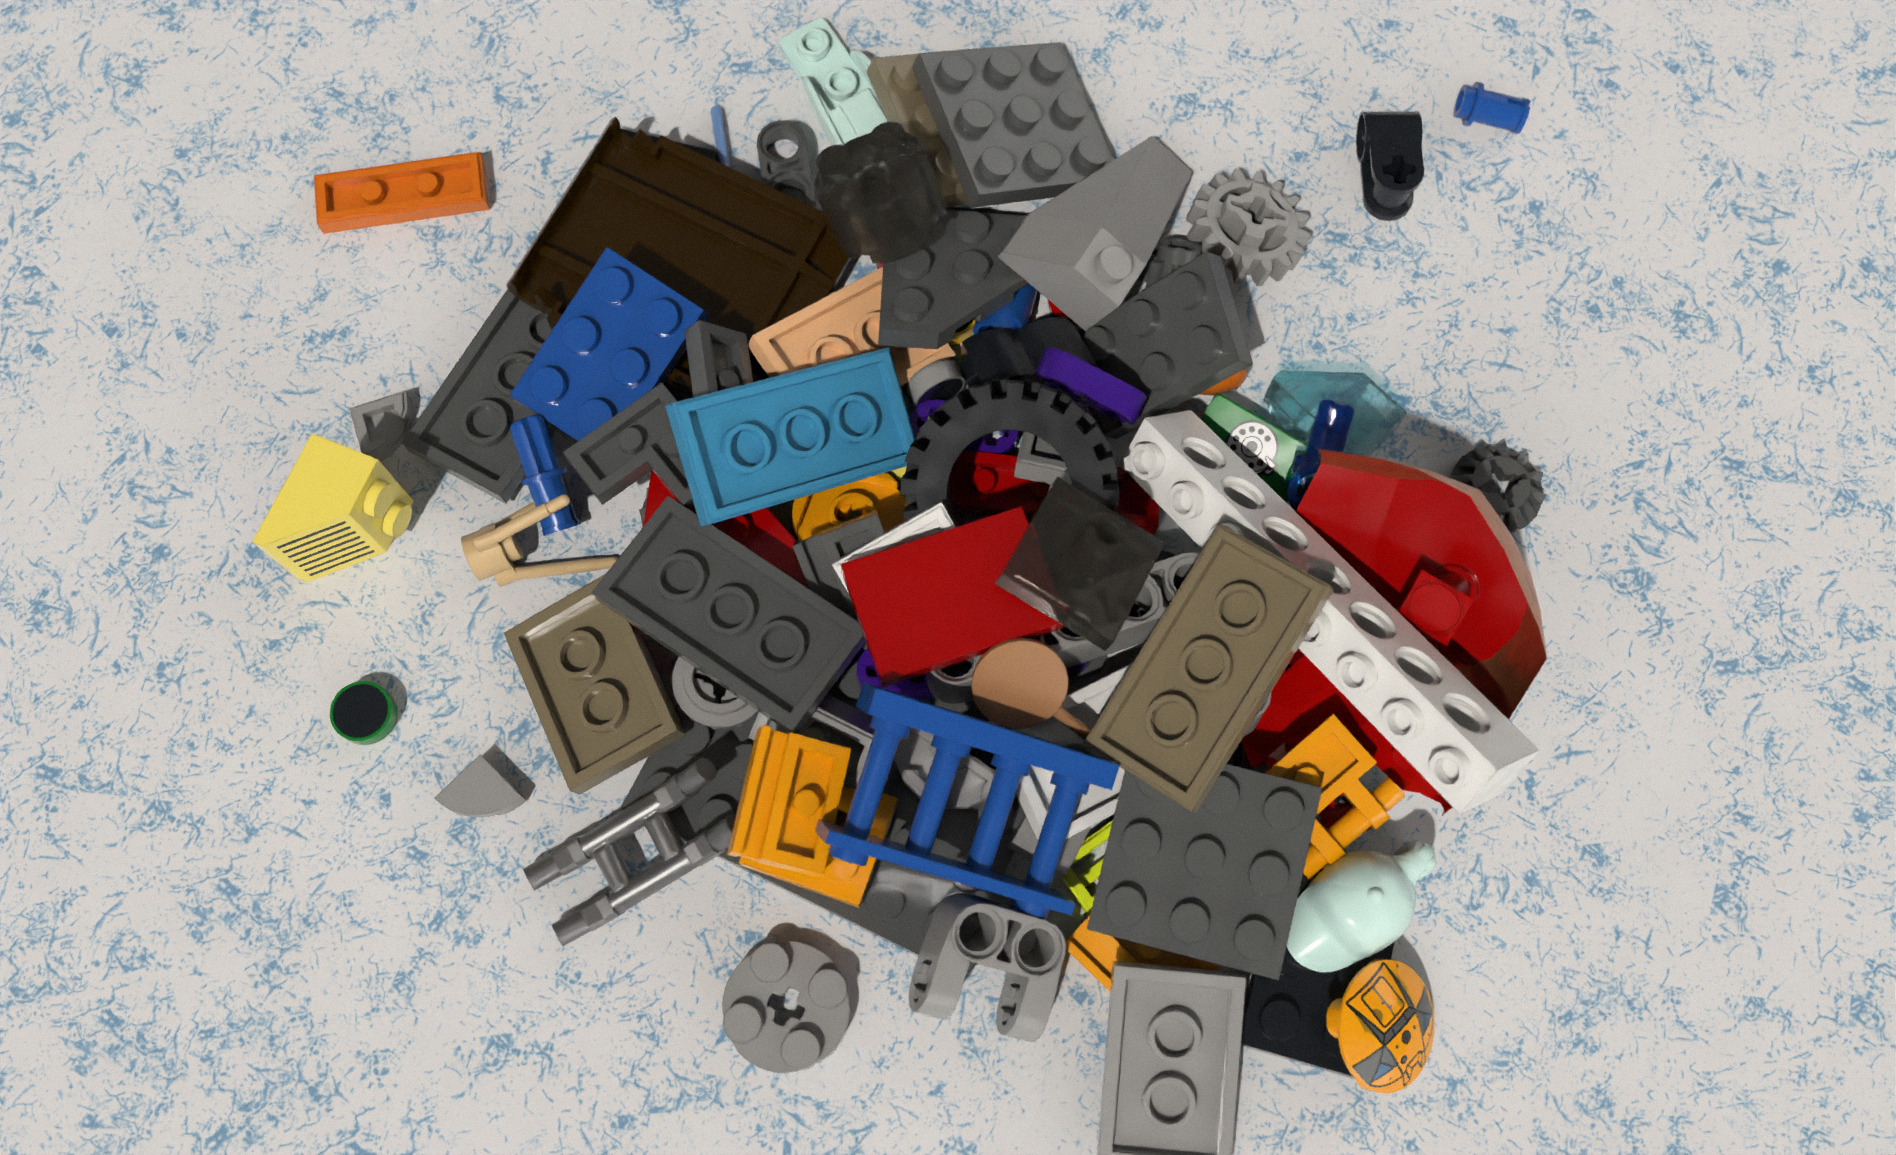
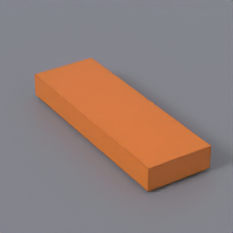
[314,152,490,234]

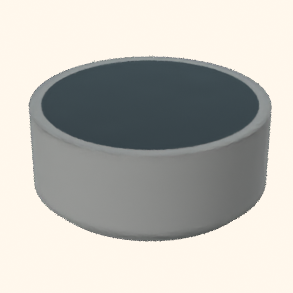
[905,360,965,408]

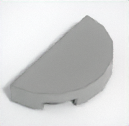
[894,727,995,809]

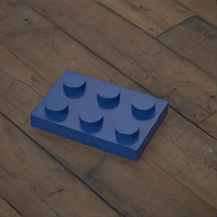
[510,247,709,441]

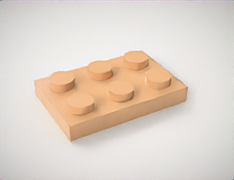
[748,267,956,391]

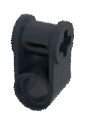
[1356,111,1425,221]

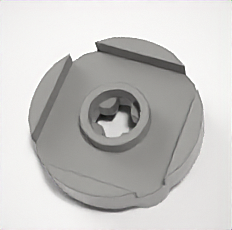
[722,941,851,1074]

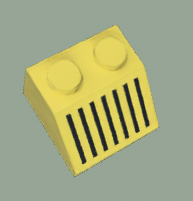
[252,433,414,583]

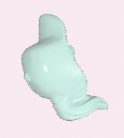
[1287,840,1437,972]

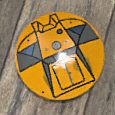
[1326,959,1434,1093]

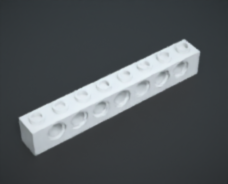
[1119,410,1539,814]

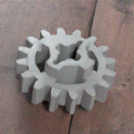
[1186,169,1311,286]

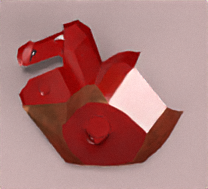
[1242,448,1547,833]

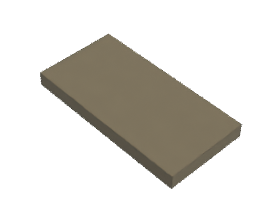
[1084,524,1334,813]

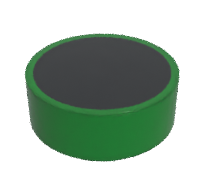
[330,681,397,745]

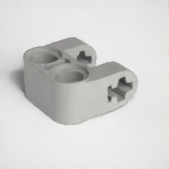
[909,893,1066,1042]

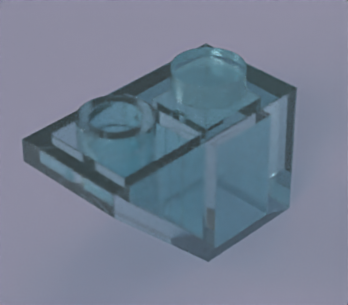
[1263,370,1408,463]

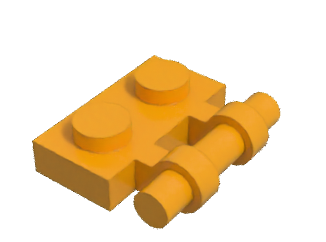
[1264,714,1405,879]

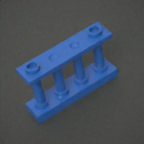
[815,682,1120,919]

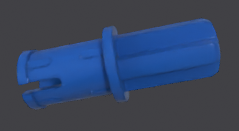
[510,415,580,536]

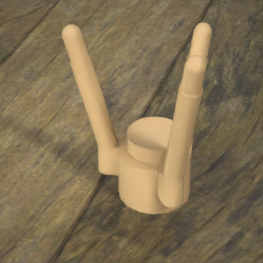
[461,494,618,587]

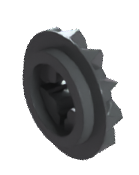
[1450,443,1546,533]

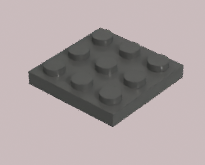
[912,42,1114,208]
[1087,764,1322,980]

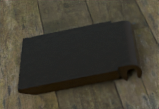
[506,117,862,397]

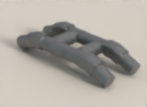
[523,758,736,946]

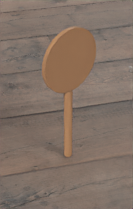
[971,638,1125,771]

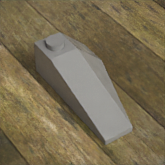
[998,136,1193,331]

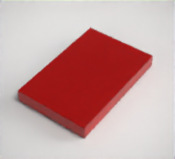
[841,506,1066,688]

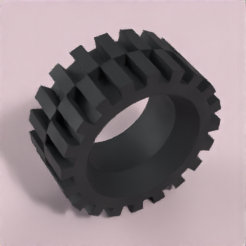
[900,377,1119,587]

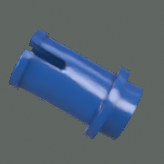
[1453,81,1530,134]

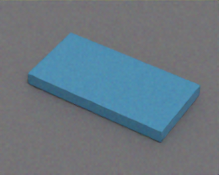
[665,347,915,526]

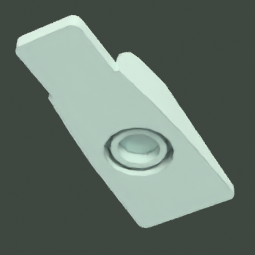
[779,18,918,214]

